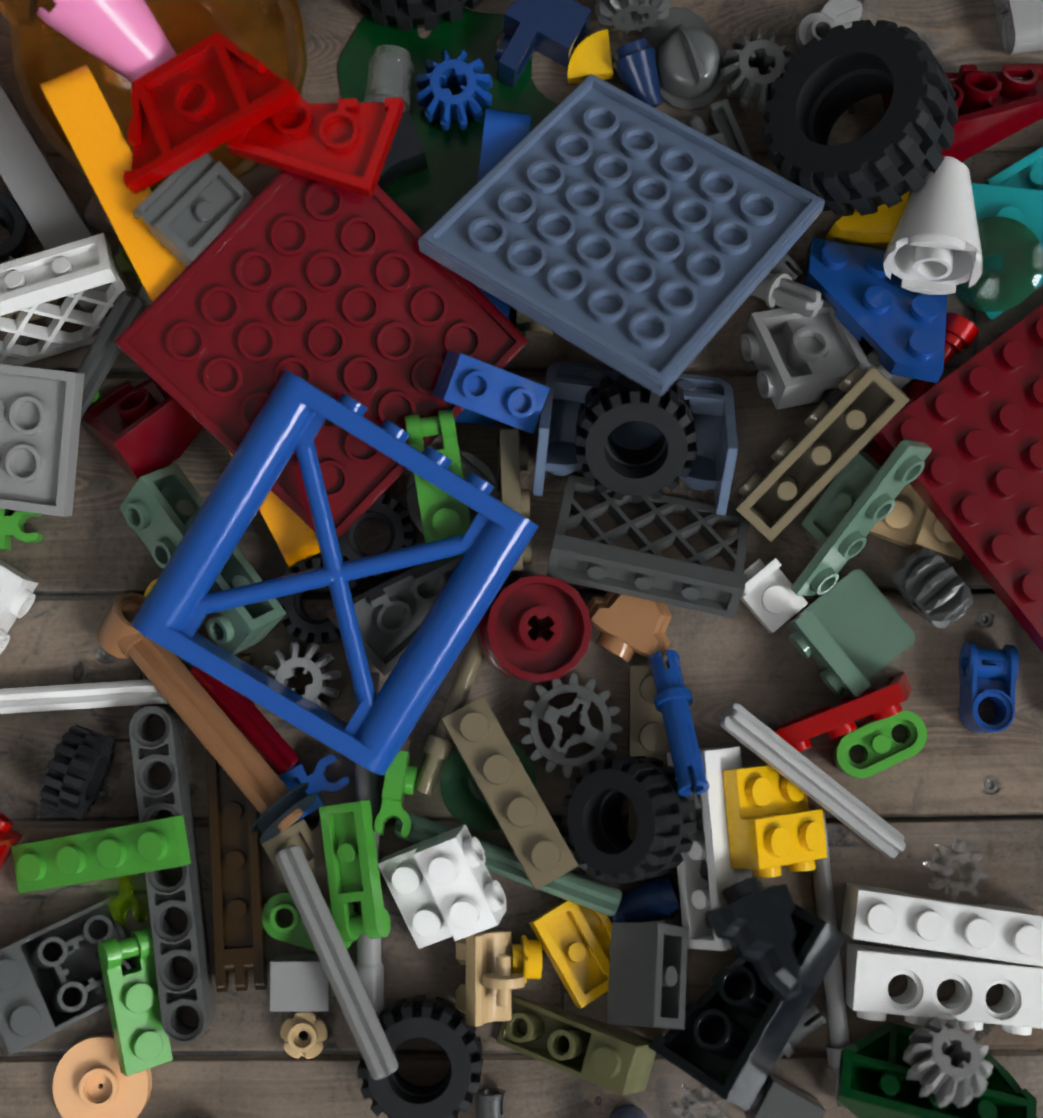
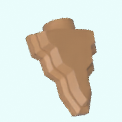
[586,551,674,663]

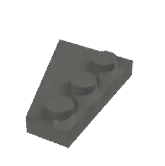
[325,554,464,676]

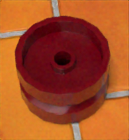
[476,575,592,682]

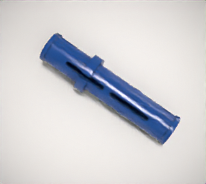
[648,650,710,796]

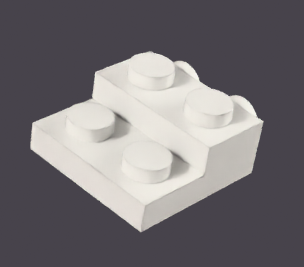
[378,824,507,949]

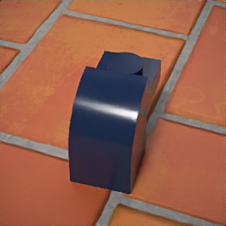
[494,0,591,89]

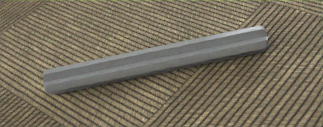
[720,703,906,859]
[275,845,398,1080]

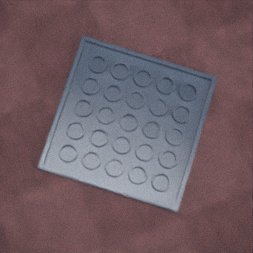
[418,74,825,397]

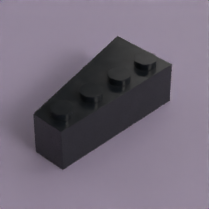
[649,903,846,1111]

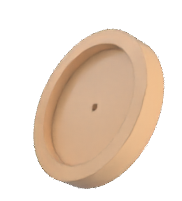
[52,1034,152,1118]

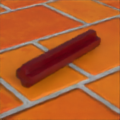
[190,665,299,775]

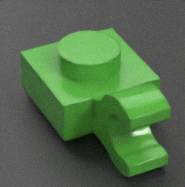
[374,751,417,839]

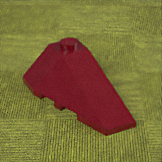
[882,63,1043,162]
[81,378,203,481]

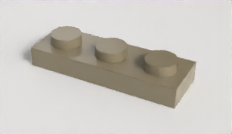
[497,429,532,578]

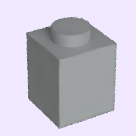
[270,954,336,1012]

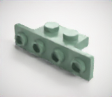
[791,440,932,596]

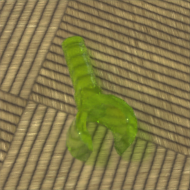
[110,875,148,927]

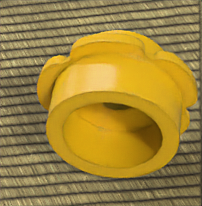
[511,935,542,984]

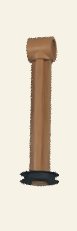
[97,592,317,843]

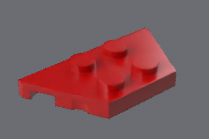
[123,31,302,194]

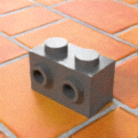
[607,922,688,1030]

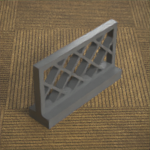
[546,474,750,619]

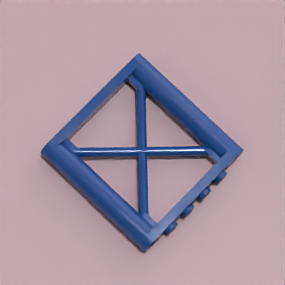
[131,369,539,775]

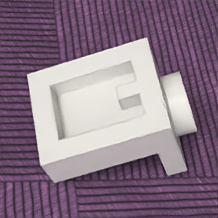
[741,558,808,634]

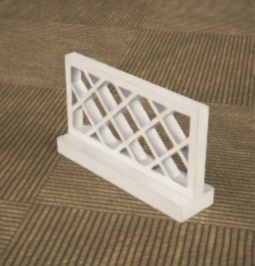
[0,233,132,366]

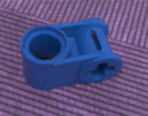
[959,641,1019,734]

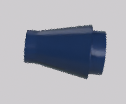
[612,38,664,108]
[612,873,681,923]

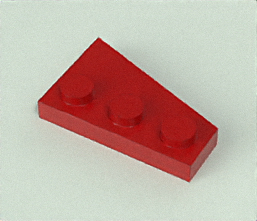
[227,98,405,197]
[771,672,912,752]

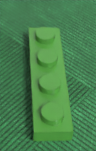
[11,815,191,894]

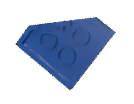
[804,237,947,383]

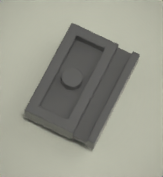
[132,153,255,267]

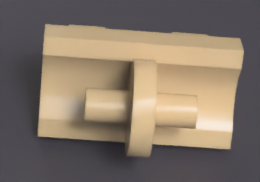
[455,930,525,1027]

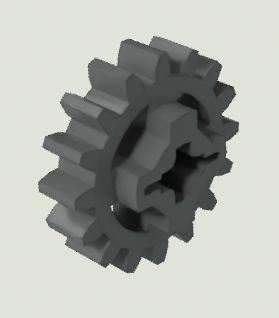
[519,673,623,778]

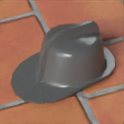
[640,7,724,111]

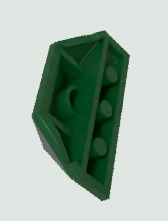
[837,1022,1037,1118]

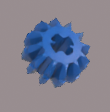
[416,49,493,132]

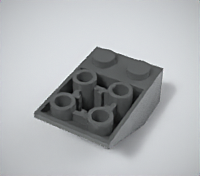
[0,898,136,1056]

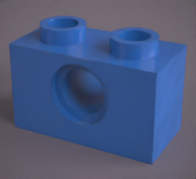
[432,351,550,434]

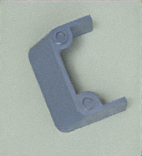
[533,362,738,516]

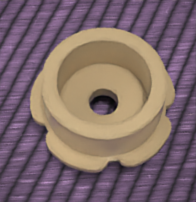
[280,1012,328,1059]

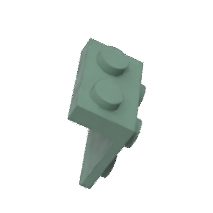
[785,569,915,698]

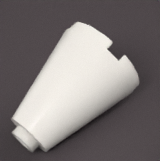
[883,156,983,295]

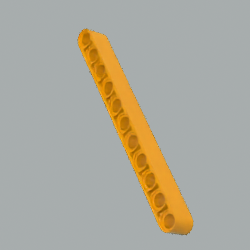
[39,64,321,568]

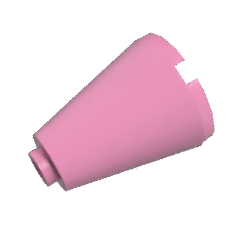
[37,0,177,83]

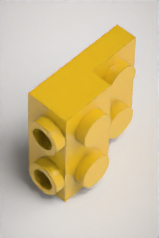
[723,764,827,878]

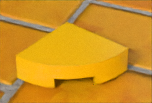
[567,29,613,85]

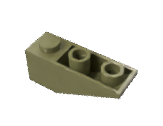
[496,995,656,1096]

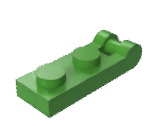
[404,408,471,543]
[319,800,391,942]
[98,927,173,1076]

